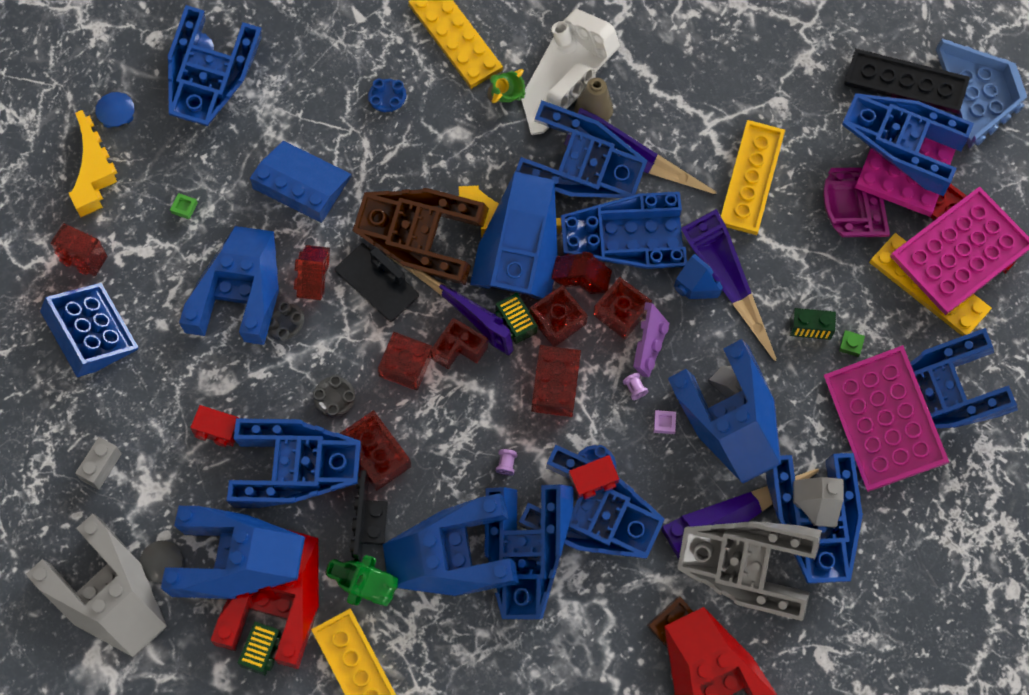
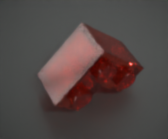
[294,245,330,300]
[551,252,612,294]
[430,318,488,369]

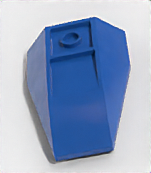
[470,172,558,302]
[561,192,687,269]

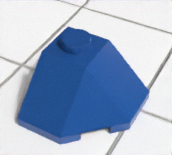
[674,254,723,299]

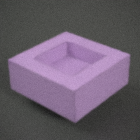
[654,410,676,434]

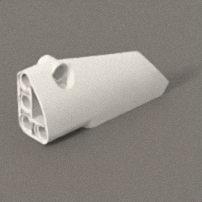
[521,9,620,135]

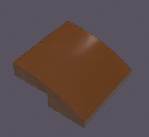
[647,596,693,648]

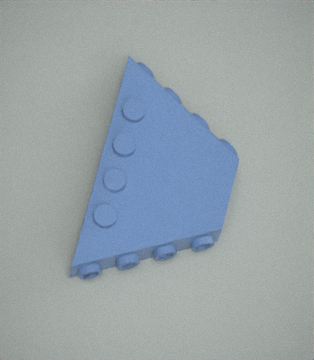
[936,39,1027,149]

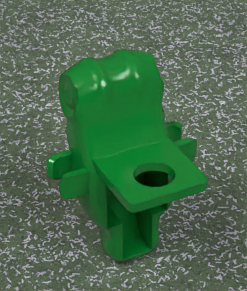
[326,555,398,607]

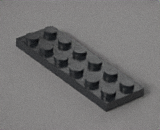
[844,49,970,114]

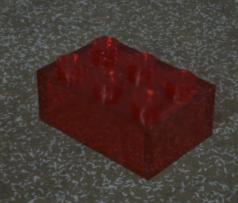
[531,345,581,417]
[339,410,411,491]

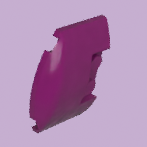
[823,168,890,237]

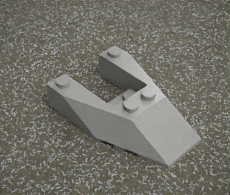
[26,513,167,657]
[677,522,822,621]

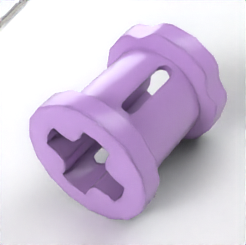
[623,373,649,400]
[495,449,517,475]

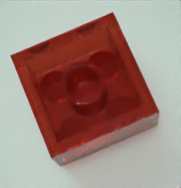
[51,223,108,276]
[593,277,652,339]
[529,285,588,347]
[378,332,433,391]

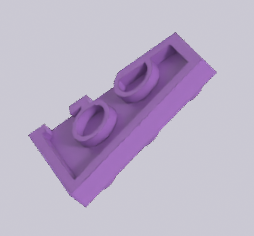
[633,302,669,377]

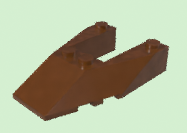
[353,188,489,285]

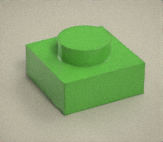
[170,193,198,220]
[839,330,865,357]

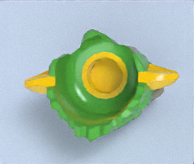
[487,69,526,103]

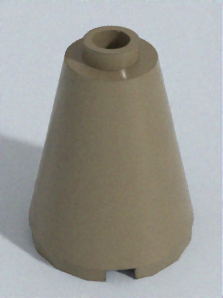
[574,78,613,122]

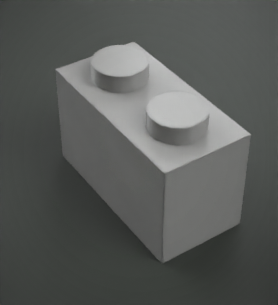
[75,437,122,490]

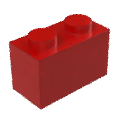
[190,405,239,447]
[568,455,619,499]

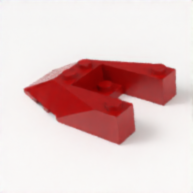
[211,528,319,670]
[664,607,777,695]

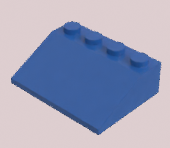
[250,141,352,223]
[40,283,139,377]

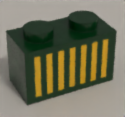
[494,293,538,344]
[790,308,836,340]
[238,621,282,676]

